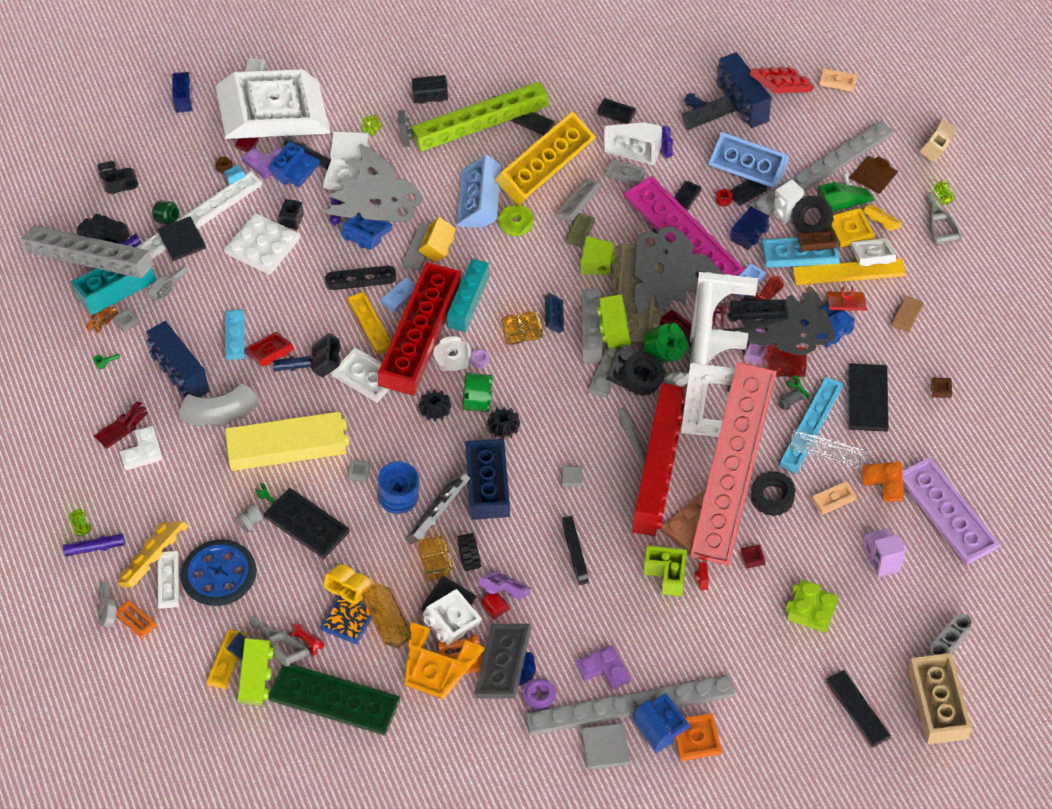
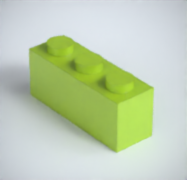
[238,638,274,706]

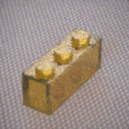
[361,583,411,649]

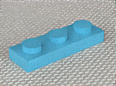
[225,309,245,360]

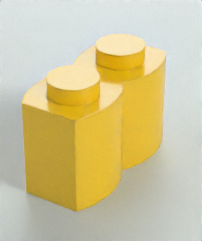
[323,564,372,604]

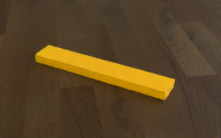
[793,258,906,286]

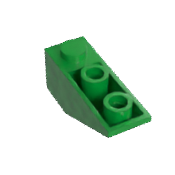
[818,182,875,212]

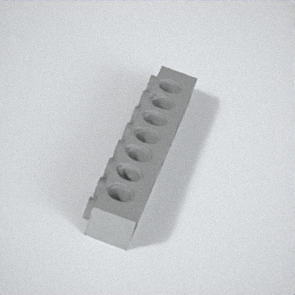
[21,225,154,278]

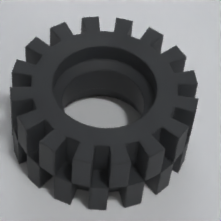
[457,533,481,571]

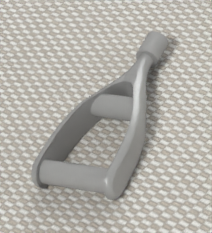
[926,192,962,245]
[249,616,310,666]

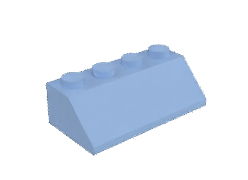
[708,132,790,189]
[456,154,501,227]

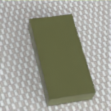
[566,213,595,248]

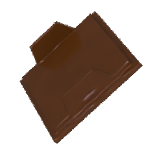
[849,155,899,194]

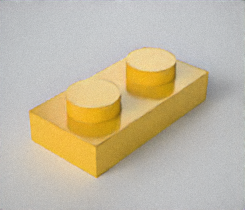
[863,204,903,231]

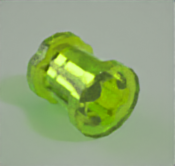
[934,180,956,204]
[68,509,92,536]

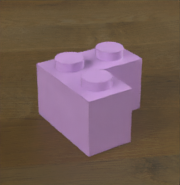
[863,528,906,578]

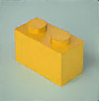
[418,217,456,262]

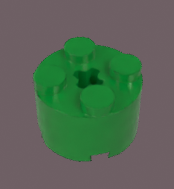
[643,323,689,364]
[462,372,493,412]

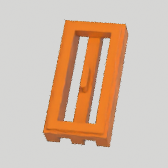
[115,599,157,639]

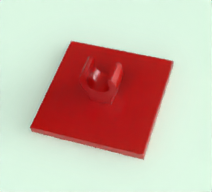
[827,286,867,311]

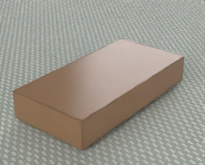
[892,296,924,332]

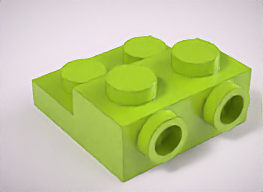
[785,579,839,633]

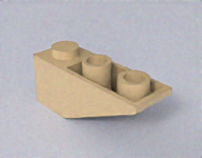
[919,118,957,162]

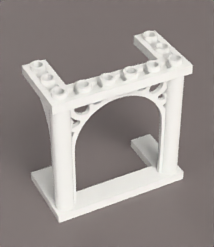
[681,272,758,437]

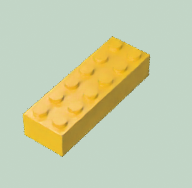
[494,111,596,205]

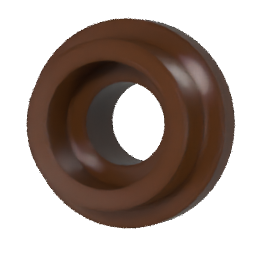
[215,157,233,173]

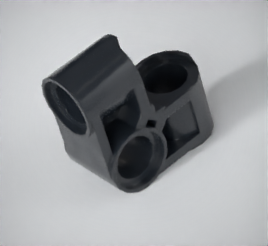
[97,160,139,194]

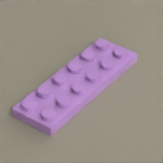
[903,457,1000,565]

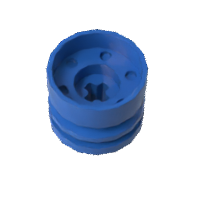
[377,461,419,514]

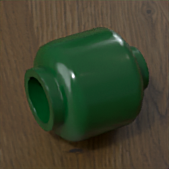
[152,200,180,225]

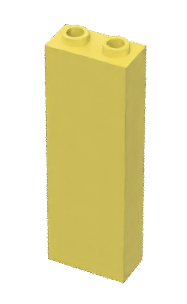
[225,411,350,471]

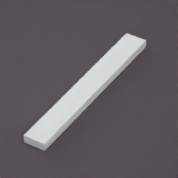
[137,171,262,259]

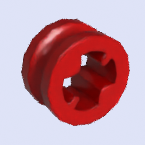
[716,189,732,207]

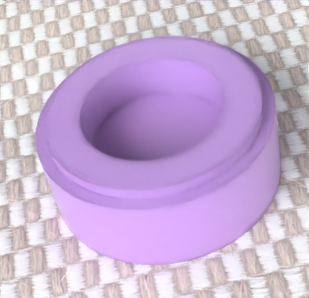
[471,349,490,368]

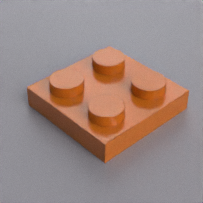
[675,713,722,761]

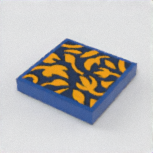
[320,595,376,645]

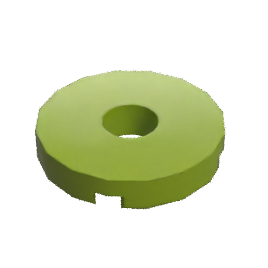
[498,205,534,236]

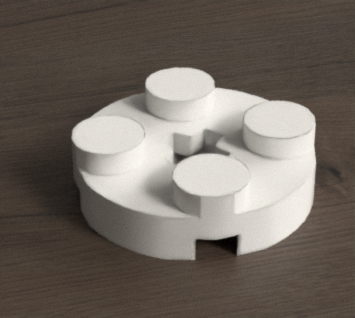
[433,336,471,371]

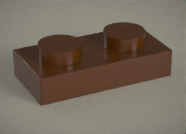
[797,231,838,251]

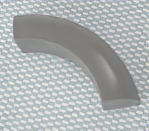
[179,383,260,427]

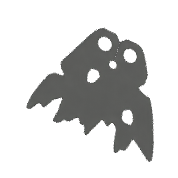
[635,226,724,316]
[724,286,835,355]

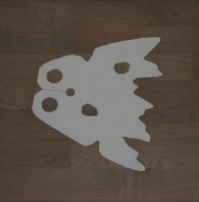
[321,144,423,222]

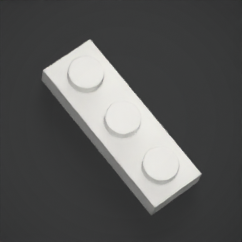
[158,551,180,609]

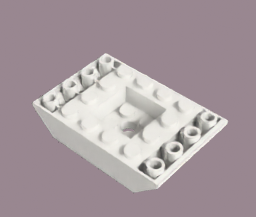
[215,69,330,139]

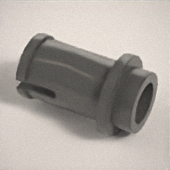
[778,389,803,410]

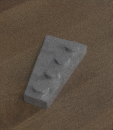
[405,473,470,544]

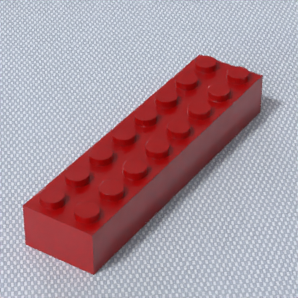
[378,262,461,396]
[632,383,686,537]

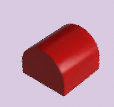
[481,593,510,620]

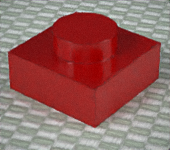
[695,562,709,590]

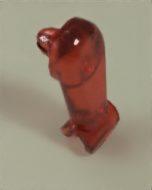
[755,276,784,300]

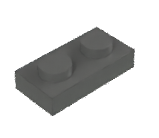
[398,110,413,147]

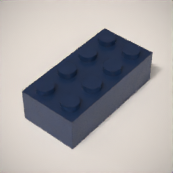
[716,52,772,128]
[146,321,210,398]
[465,438,510,520]

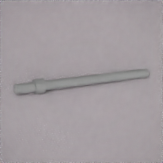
[618,408,646,469]

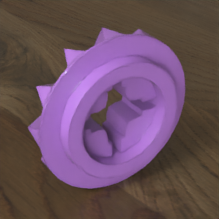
[523,679,556,710]

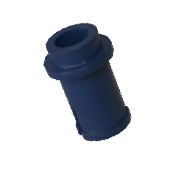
[684,93,707,108]

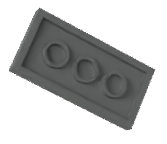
[474,624,532,699]

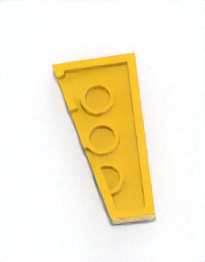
[117,521,189,588]

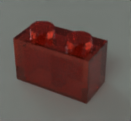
[766,347,807,377]

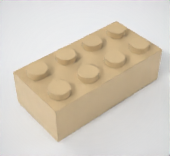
[908,653,972,745]

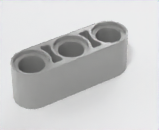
[928,613,972,656]

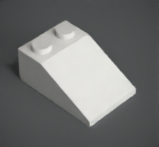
[604,122,662,165]

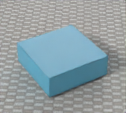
[224,165,246,184]

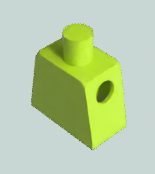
[581,236,616,275]

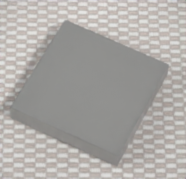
[582,723,630,770]

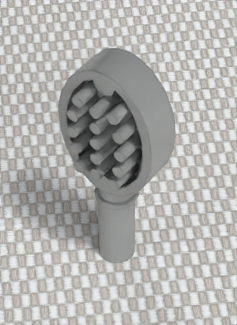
[149,266,188,301]
[98,582,117,628]

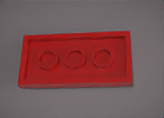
[750,66,814,93]

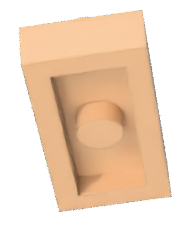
[820,68,858,92]
[812,481,857,515]

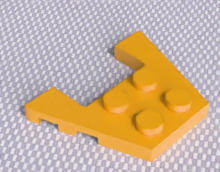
[405,622,484,700]

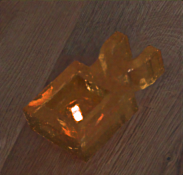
[85,307,117,333]

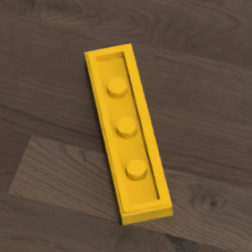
[347,291,391,355]

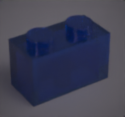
[172,72,193,113]
[730,206,770,250]

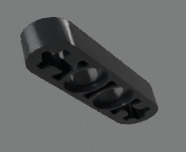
[325,266,397,290]
[562,516,589,585]

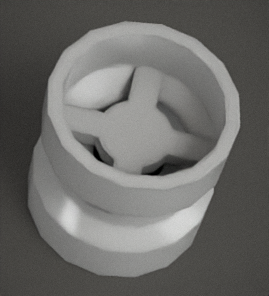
[235,505,263,532]

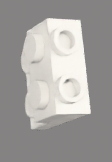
[423,589,482,646]

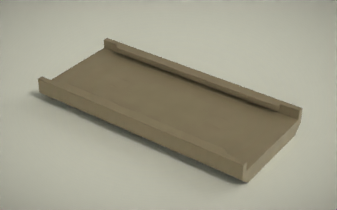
[607,244,667,345]

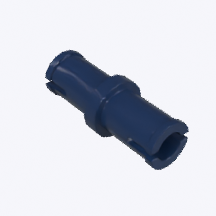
[273,355,312,372]

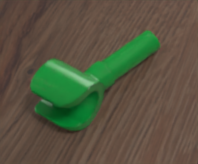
[93,353,120,369]
[786,376,811,398]
[255,483,277,504]

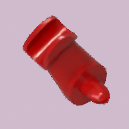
[288,623,324,656]

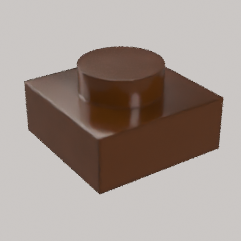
[931,377,952,398]

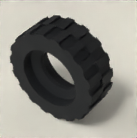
[791,195,834,233]
[620,352,665,396]
[751,471,796,516]

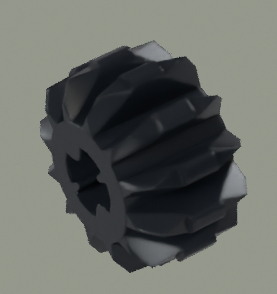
[418,389,451,422]
[487,406,520,438]

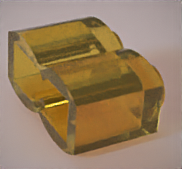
[501,311,543,345]
[418,536,453,582]

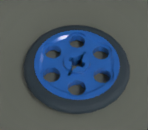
[180,540,257,606]

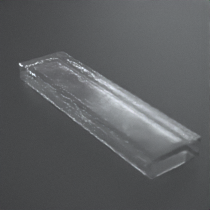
[789,430,869,469]

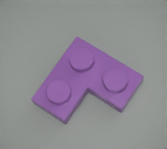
[241,147,282,179]
[478,571,531,599]
[575,645,631,690]

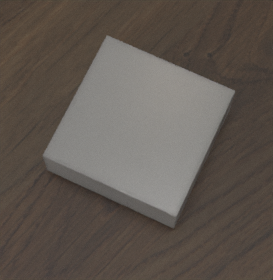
[113,309,139,333]
[347,460,370,482]
[562,466,582,487]

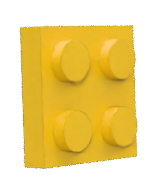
[830,208,875,248]

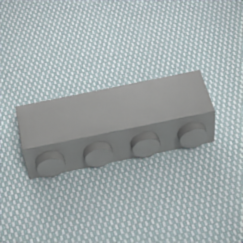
[582,290,602,363]

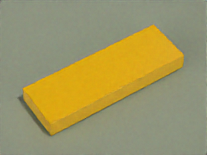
[206,629,248,690]

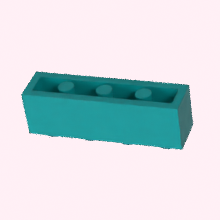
[447,259,490,332]

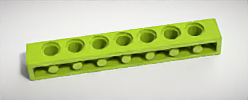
[411,81,549,152]

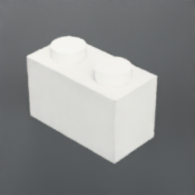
[773,180,804,224]

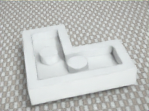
[120,425,163,471]

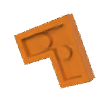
[862,461,905,503]

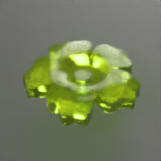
[362,114,382,136]

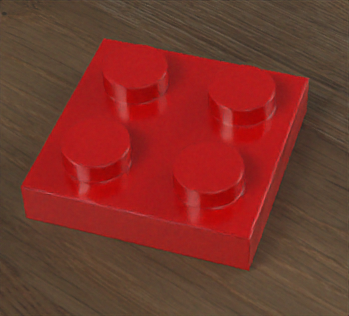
[244,331,294,367]

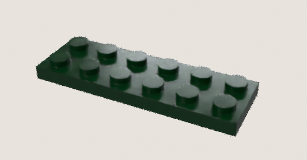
[268,664,400,736]

